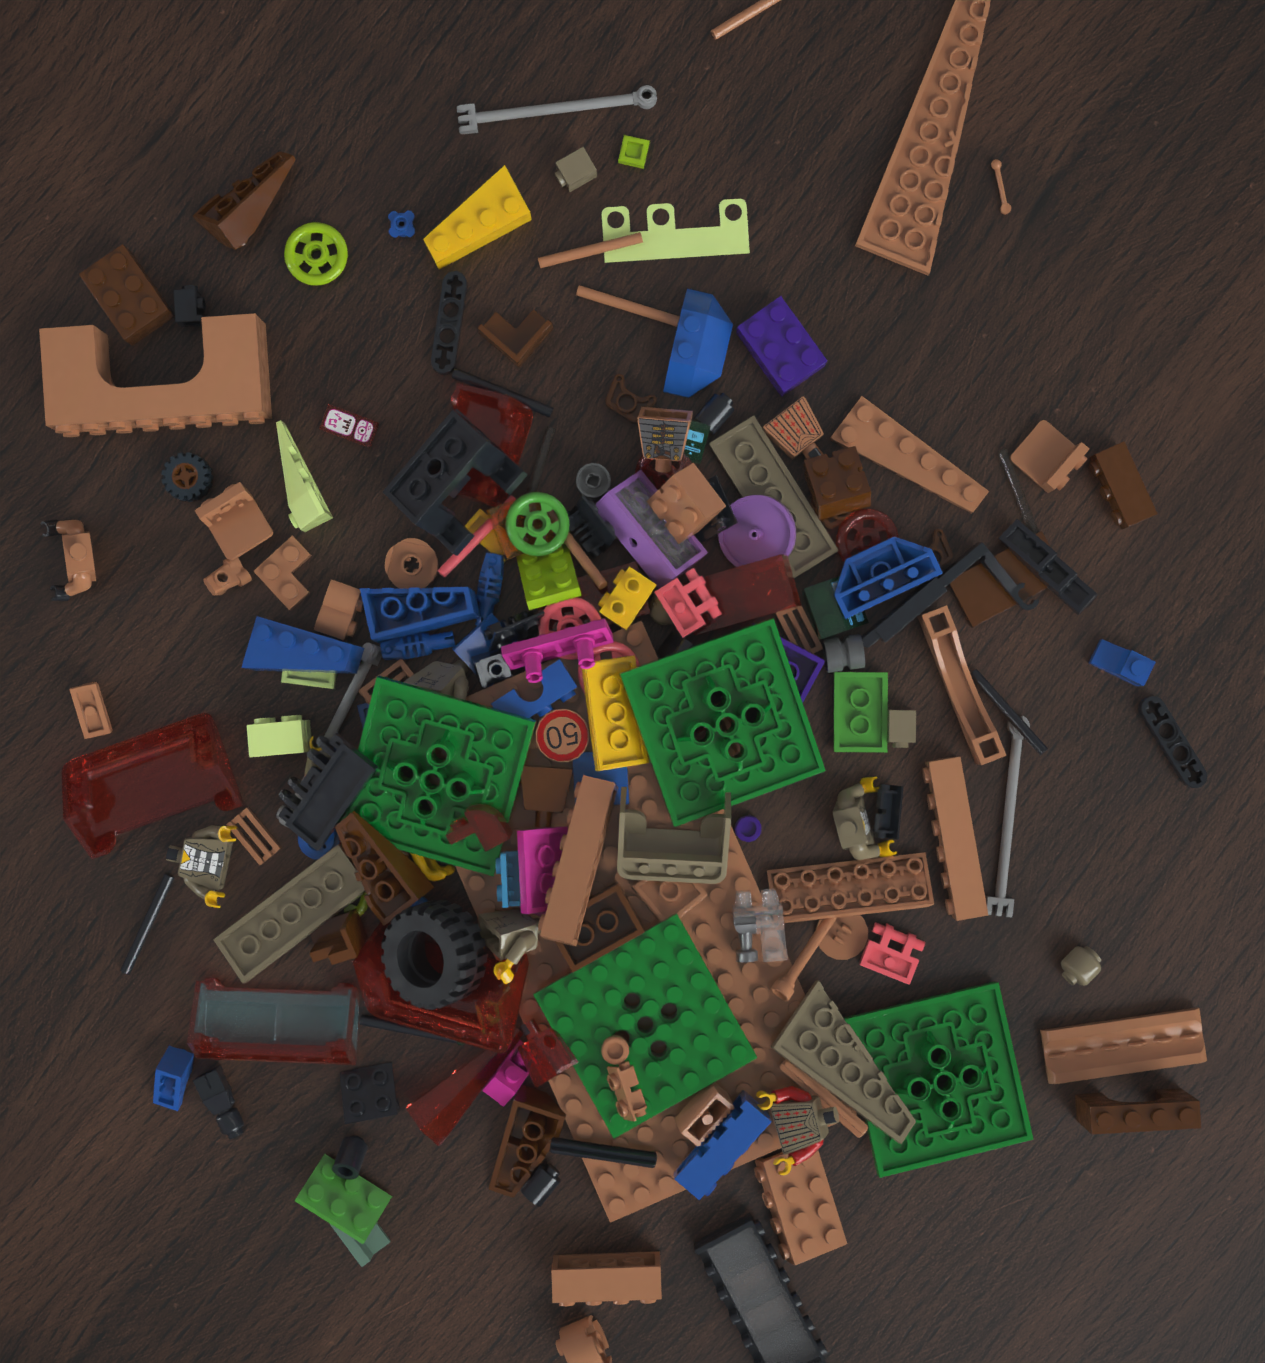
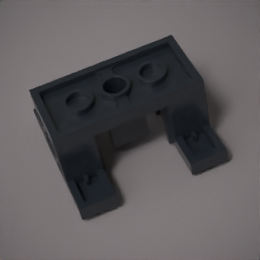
[383,409,528,556]

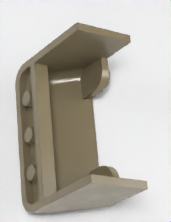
[617,787,731,884]

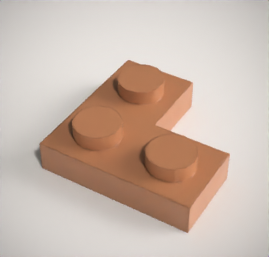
[253,535,312,611]

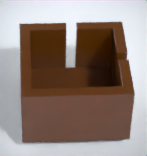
[804,446,871,520]

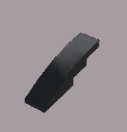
[999,519,1097,615]

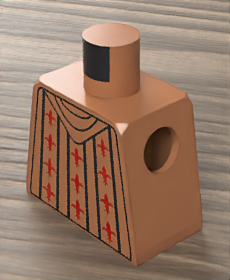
[762,396,824,460]

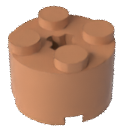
[556,1315,612,1363]

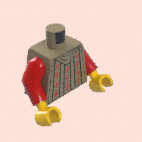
[756,1086,839,1175]

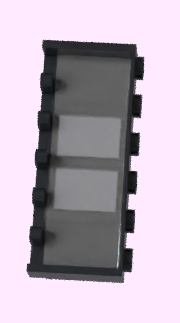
[694,1213,828,1363]

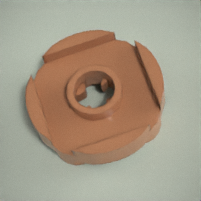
[385,538,439,589]

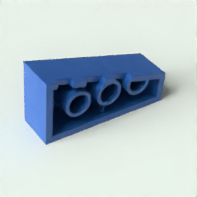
[360,587,481,644]
[241,616,364,674]
[674,1090,772,1200]

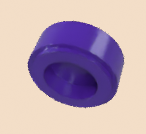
[734,815,762,842]

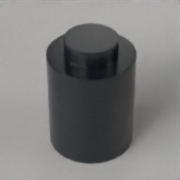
[694,393,734,435]
[332,1135,368,1180]
[520,1163,561,1207]

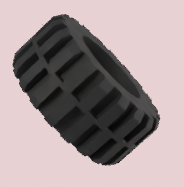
[381,900,487,1010]

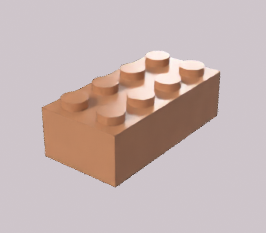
[551,1251,662,1307]

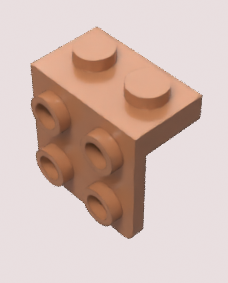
[1010,420,1089,493]
[195,482,273,561]

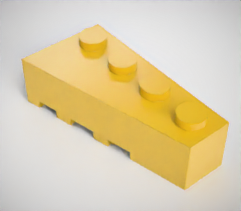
[423,165,532,270]

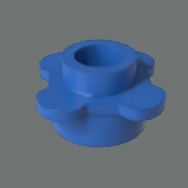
[388,210,415,238]

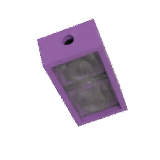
[596,470,708,589]

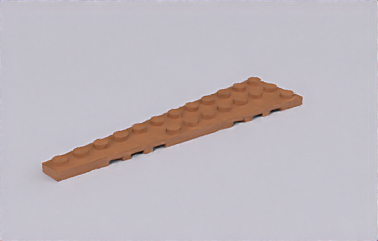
[855,0,991,276]

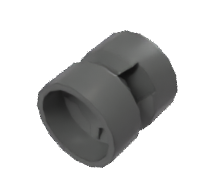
[576,463,611,502]
[822,634,865,673]

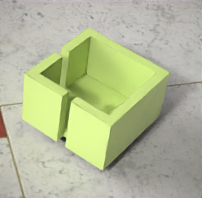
[247,715,311,757]

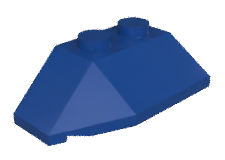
[663,289,733,398]
[834,537,943,619]

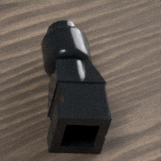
[193,1065,244,1139]

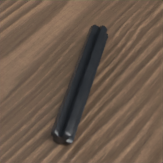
[550,1137,657,1168]

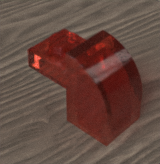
[445,804,513,851]

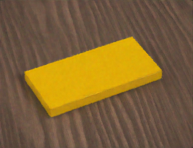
[582,655,649,771]

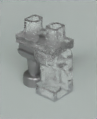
[732,888,788,963]

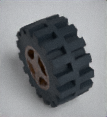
[161,452,213,502]

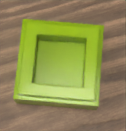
[618,135,650,169]

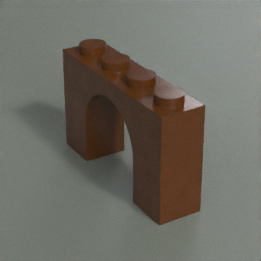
[1075,1088,1201,1135]

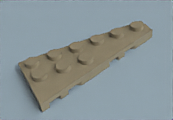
[771,980,916,1144]

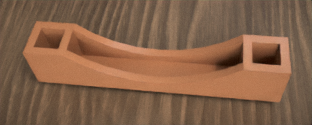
[917,605,1007,765]

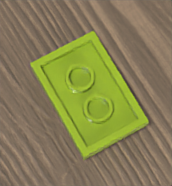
[516,543,582,610]

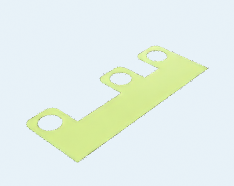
[602,199,750,263]

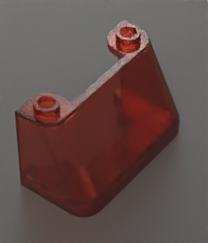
[451,383,533,508]

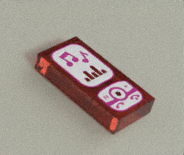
[319,404,379,448]

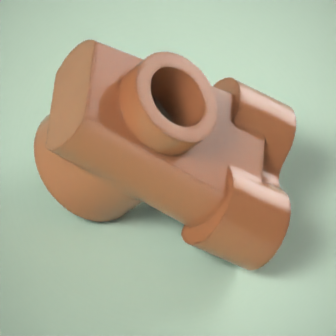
[204,558,252,596]

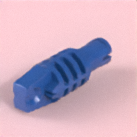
[475,553,504,626]
[380,630,456,660]

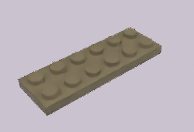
[709,416,839,579]
[213,844,365,983]

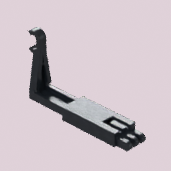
[861,542,1039,647]

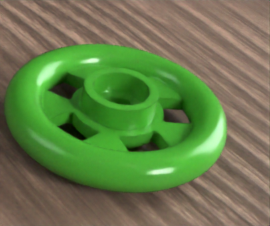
[505,492,570,556]

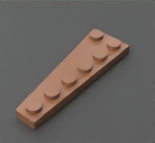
[830,396,989,514]

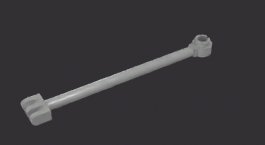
[456,85,657,134]
[276,643,382,827]
[986,716,1030,918]

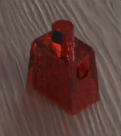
[518,1018,578,1088]

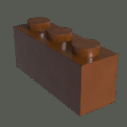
[1089,441,1157,529]

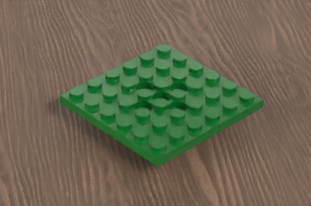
[619,618,826,827]
[340,676,536,877]
[533,913,757,1138]
[844,981,1034,1178]

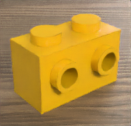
[598,566,657,631]

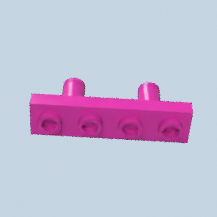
[501,619,614,683]

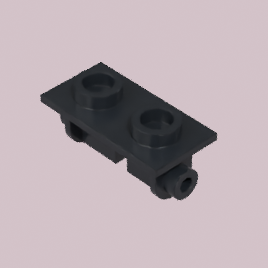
[873,784,904,839]

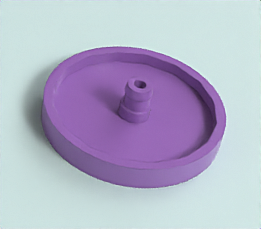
[718,495,796,573]

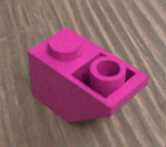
[482,1040,539,1107]

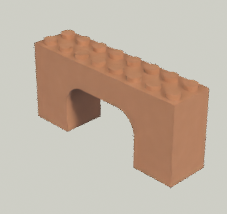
[39,313,272,437]

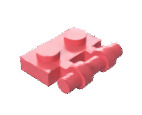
[655,568,722,638]
[859,922,925,985]

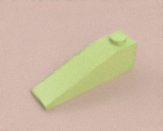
[276,420,333,532]

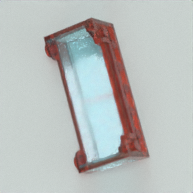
[187,978,360,1065]

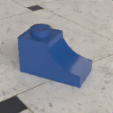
[1089,639,1156,686]
[153,1046,194,1111]

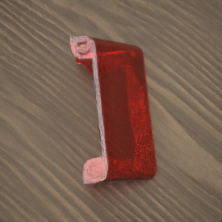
[62,713,243,859]
[353,921,529,1054]

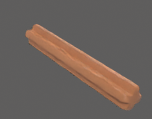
[779,1059,868,1138]

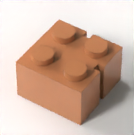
[646,463,726,544]

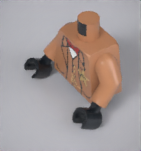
[41,519,96,601]

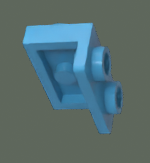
[496,850,521,908]

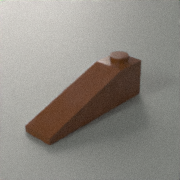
[193,151,296,250]
[335,811,434,926]
[489,1085,566,1198]

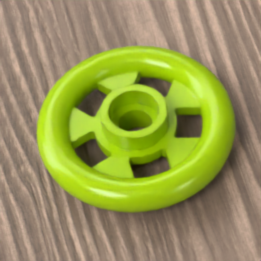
[284,222,348,286]

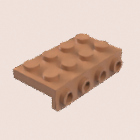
[754,1151,847,1265]

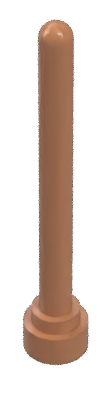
[770,917,837,1002]

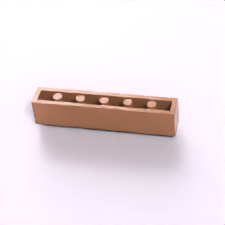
[922,756,988,921]
[538,775,618,946]

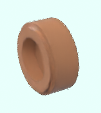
[601,1035,629,1065]

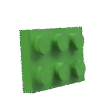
[833,672,888,752]
[295,1154,392,1244]

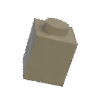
[554,147,597,192]
[887,710,916,748]

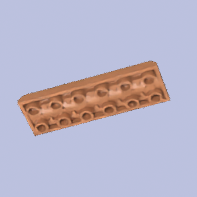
[767,852,934,924]
[1040,1007,1207,1084]

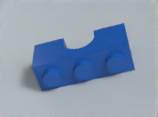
[491,659,578,718]

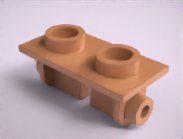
[607,1061,647,1121]

